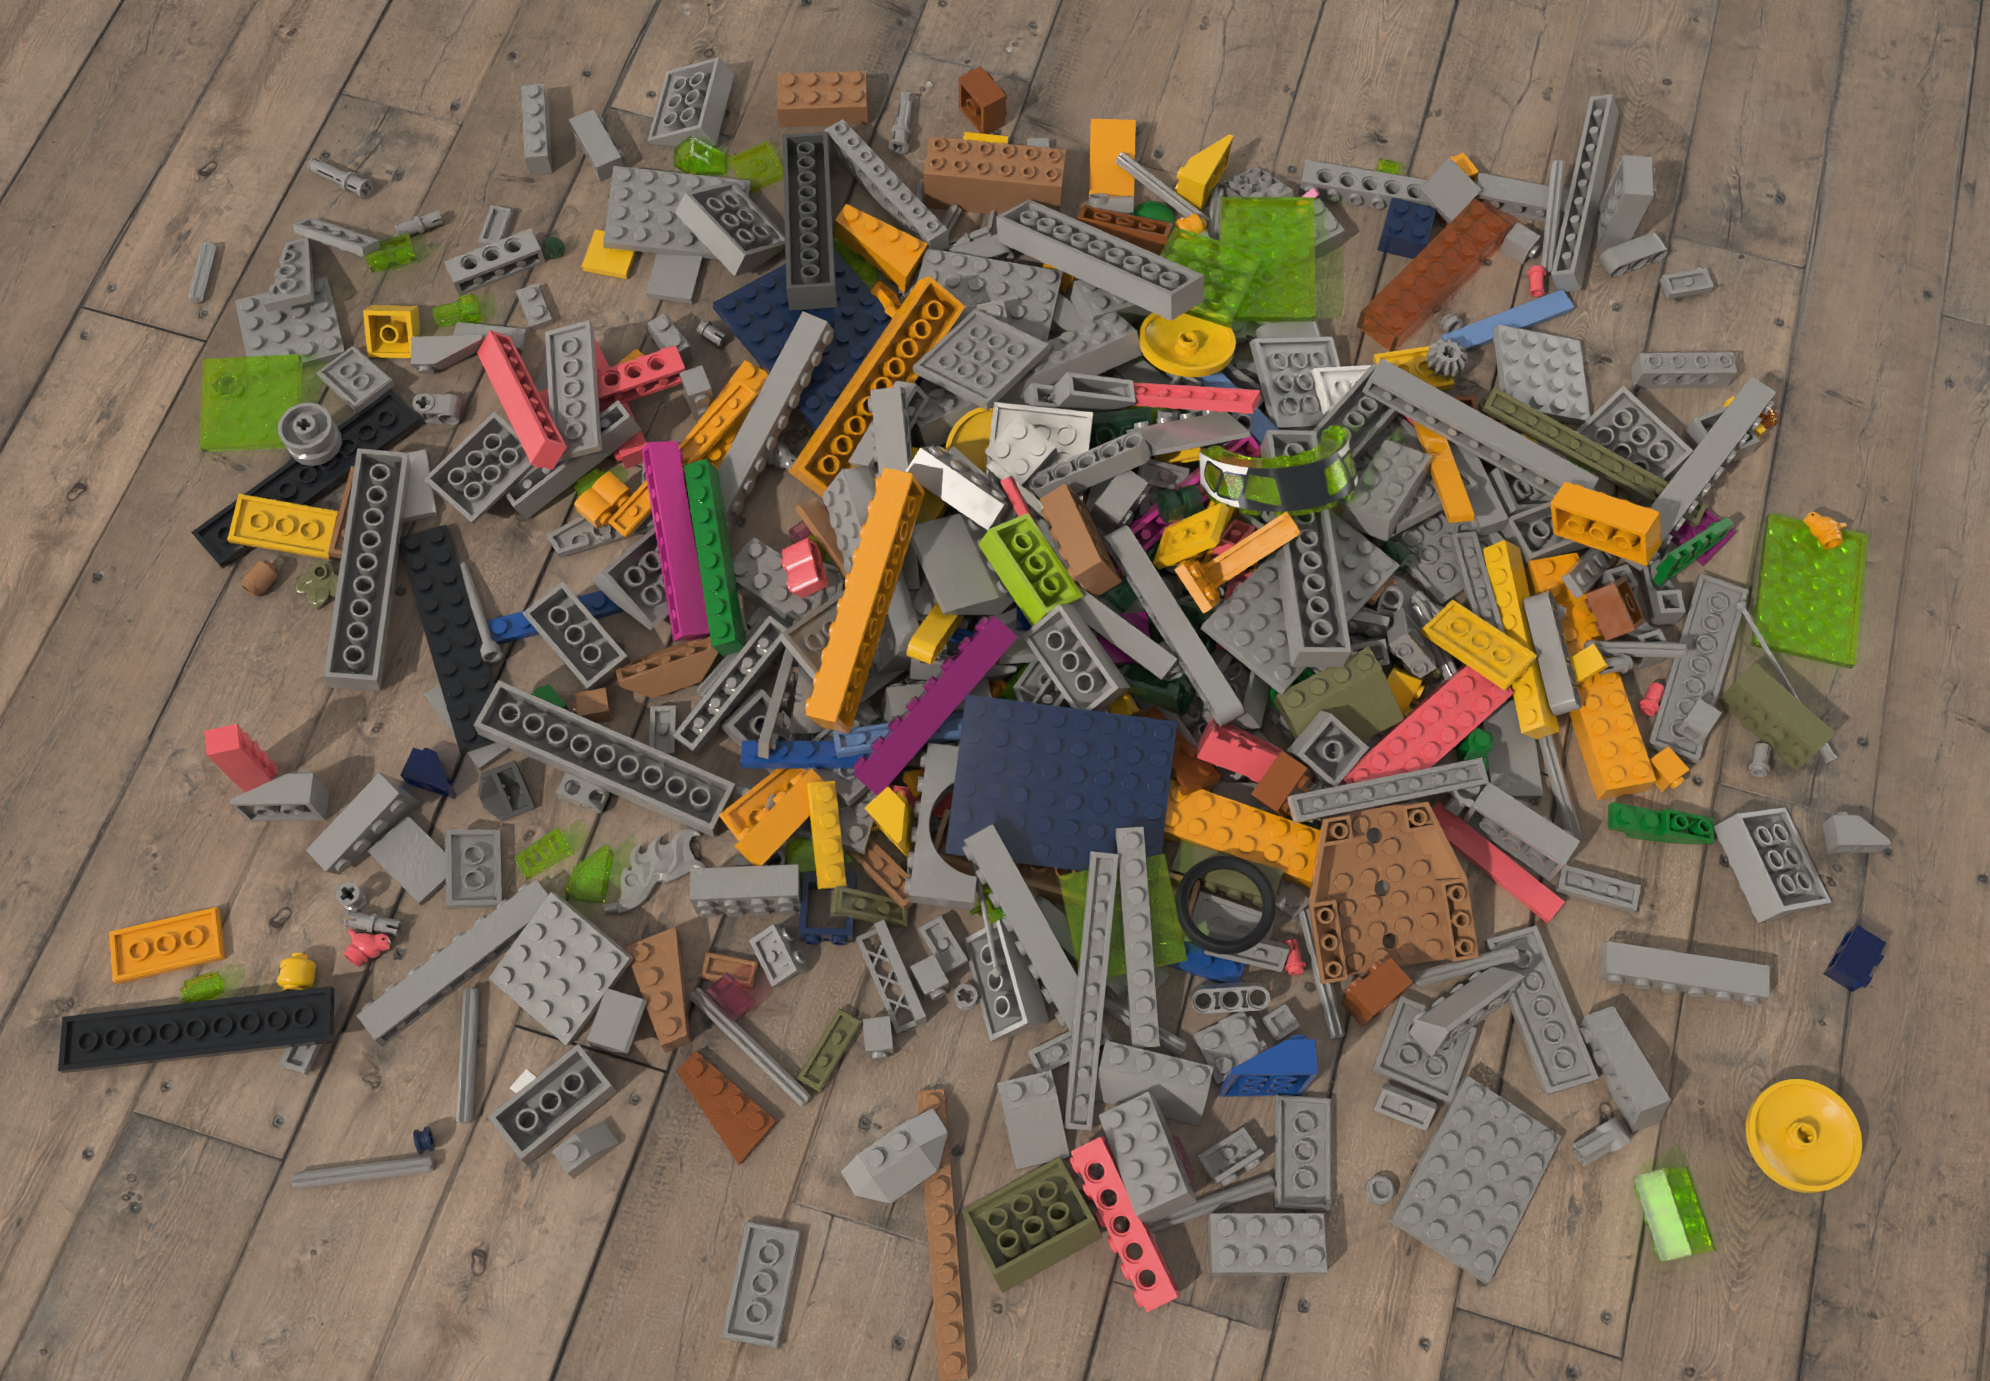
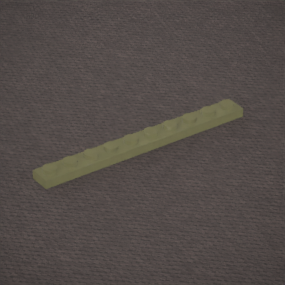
[1481,387,1708,527]

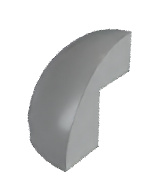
[790,664,825,734]

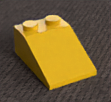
[1175,134,1234,211]

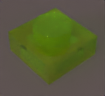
[1376,158,1401,175]

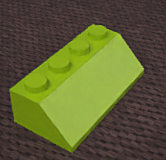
[978,513,1084,627]

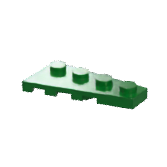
[1653,517,1734,587]

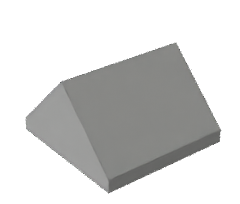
[587,988,647,1053]

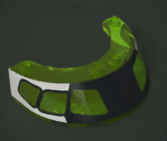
[1199,425,1358,516]

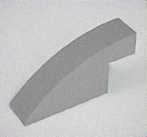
[1024,372,1136,413]

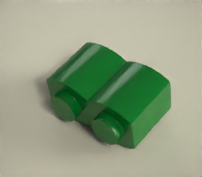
[1456,728,1493,773]

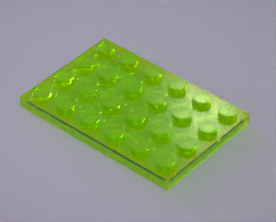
[1220,197,1316,322]
[1751,513,1868,669]

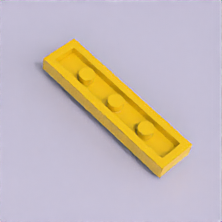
[807,781,847,890]

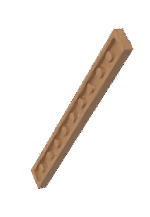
[917,1089,968,1381]

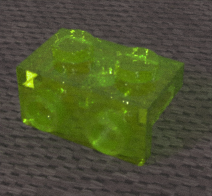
[365,233,417,273]

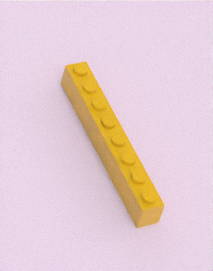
[1483,540,1560,740]

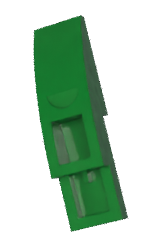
[1608,802,1714,844]

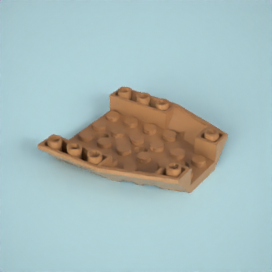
[1308,802,1479,984]

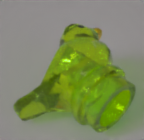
[969,883,1005,925]

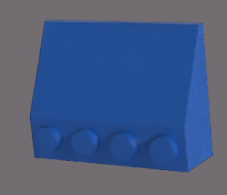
[1218,1035,1318,1097]

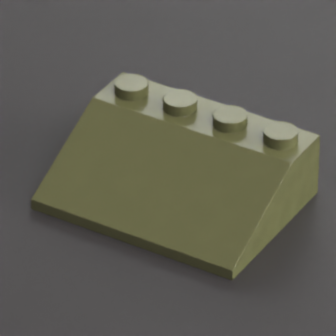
[1274,646,1404,742]
[961,1157,1103,1293]

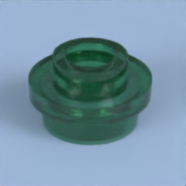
[541,237,565,259]

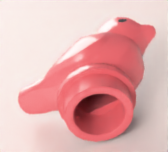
[343,929,391,968]

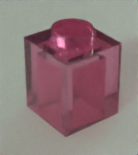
[706,972,755,1021]

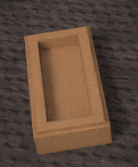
[700,952,759,989]

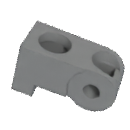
[556,772,610,813]

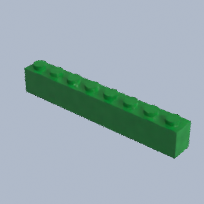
[684,459,746,656]

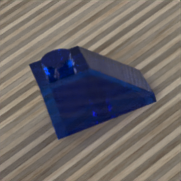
[400,748,457,799]

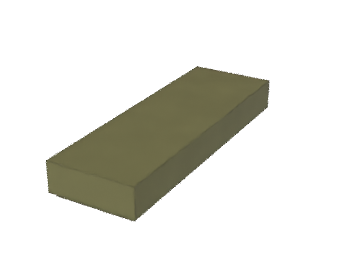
[831,886,909,929]
[797,1008,862,1094]

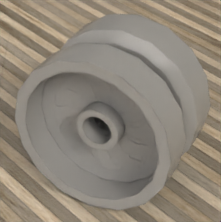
[278,402,342,466]

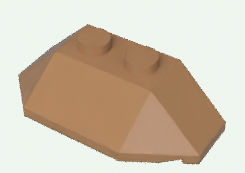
[615,637,718,699]

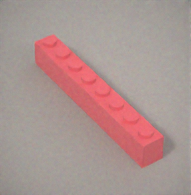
[477,330,567,470]

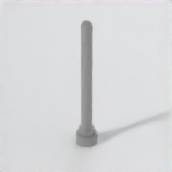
[459,562,503,663]

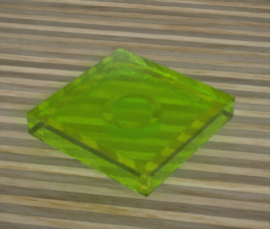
[727,140,784,193]

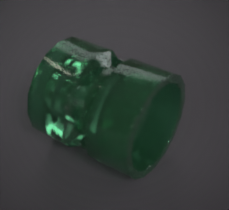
[1157,484,1203,523]

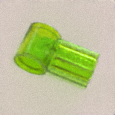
[432,294,482,327]

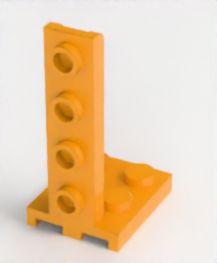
[1174,511,1302,614]

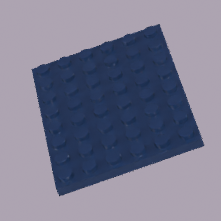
[713,249,923,431]
[945,695,1177,881]

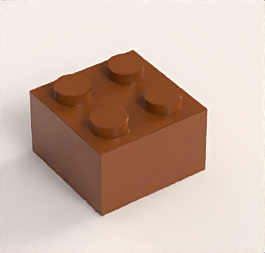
[958,66,1007,134]
[1585,575,1646,641]
[1251,750,1316,819]
[1341,957,1413,1028]

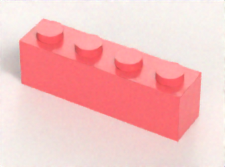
[204,724,278,792]

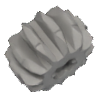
[1426,337,1468,379]

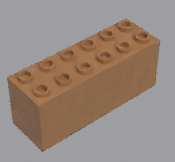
[923,136,1066,214]

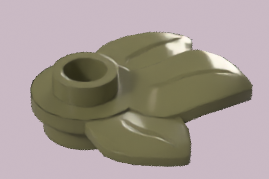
[296,560,338,610]

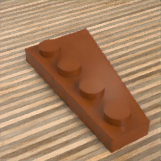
[1136,707,1222,796]
[676,1051,777,1166]

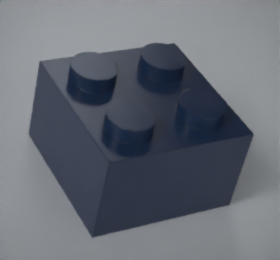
[1377,198,1436,261]

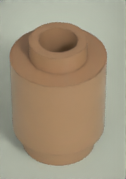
[240,560,279,597]

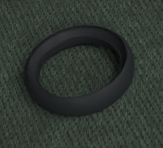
[1175,856,1276,955]

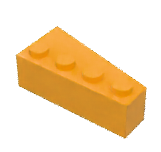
[834,204,928,293]

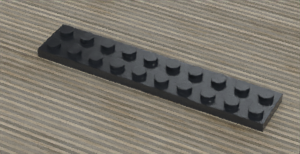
[191,389,422,569]
[399,525,497,754]
[58,986,335,1073]

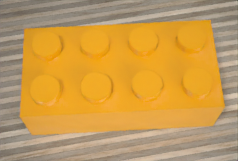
[1550,482,1661,566]

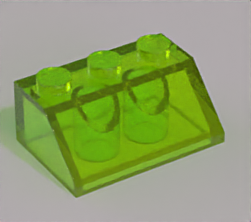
[1633,1166,1716,1262]

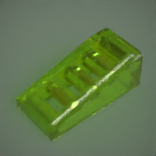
[514,827,574,880]

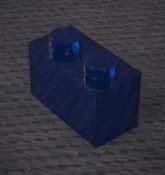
[1823,925,1886,992]

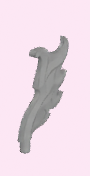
[604,829,706,915]

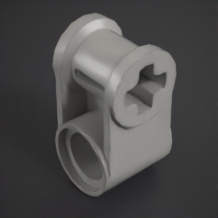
[412,393,462,426]

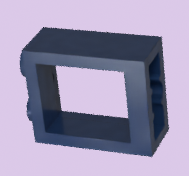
[799,872,857,946]

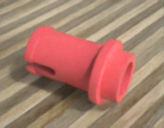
[1527,265,1547,297]
[1639,683,1665,716]
[1283,939,1306,976]

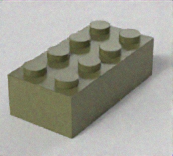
[1718,662,1836,771]

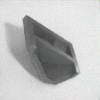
[478,760,535,821]

